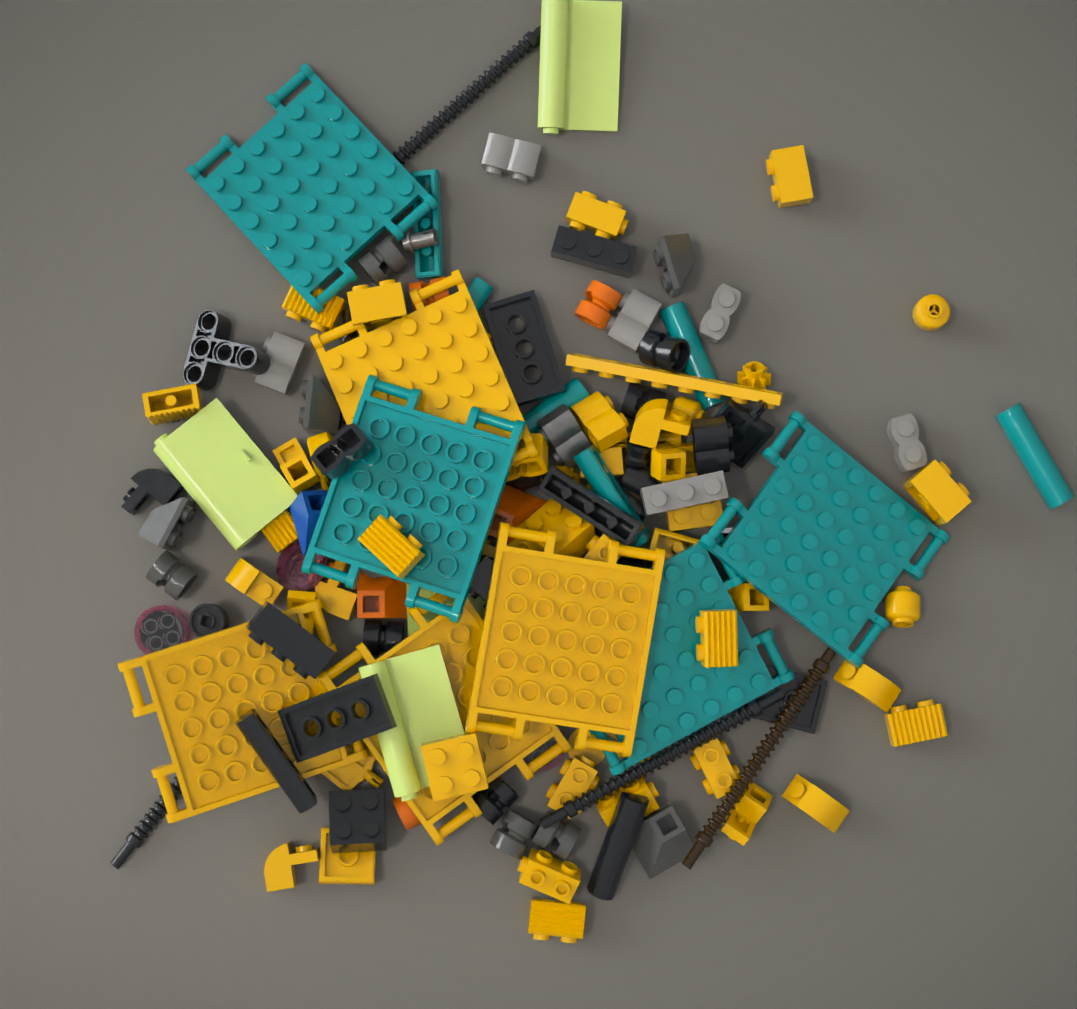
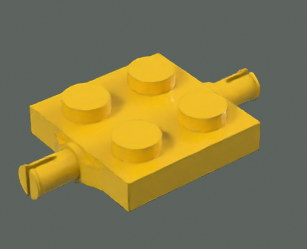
[321,718,384,790]

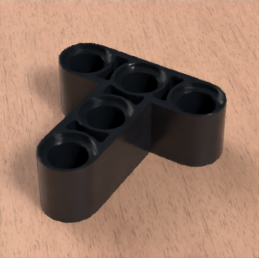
[183,309,270,391]

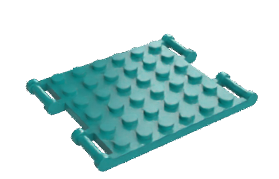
[185,63,439,314]
[302,374,526,623]
[699,411,950,668]
[589,533,795,776]

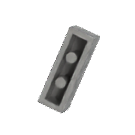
[640,470,729,517]

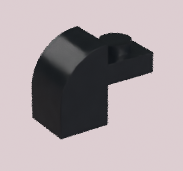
[121,469,184,515]

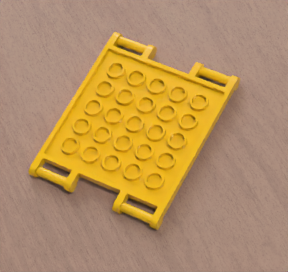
[310,269,539,464]
[465,522,665,757]
[318,593,572,846]
[117,599,370,823]

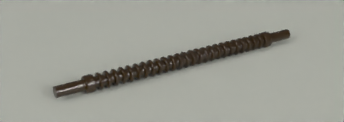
[681,647,837,870]

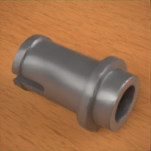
[402,228,439,253]

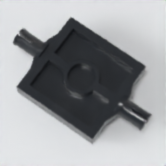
[715,398,775,468]

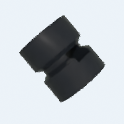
[638,330,690,373]
[620,382,666,419]
[189,604,229,637]
[362,619,404,655]
[472,776,520,825]

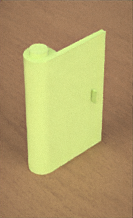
[537,0,622,135]
[153,398,298,551]
[358,644,464,801]

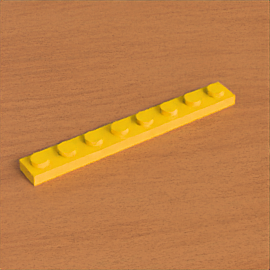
[565,352,784,409]

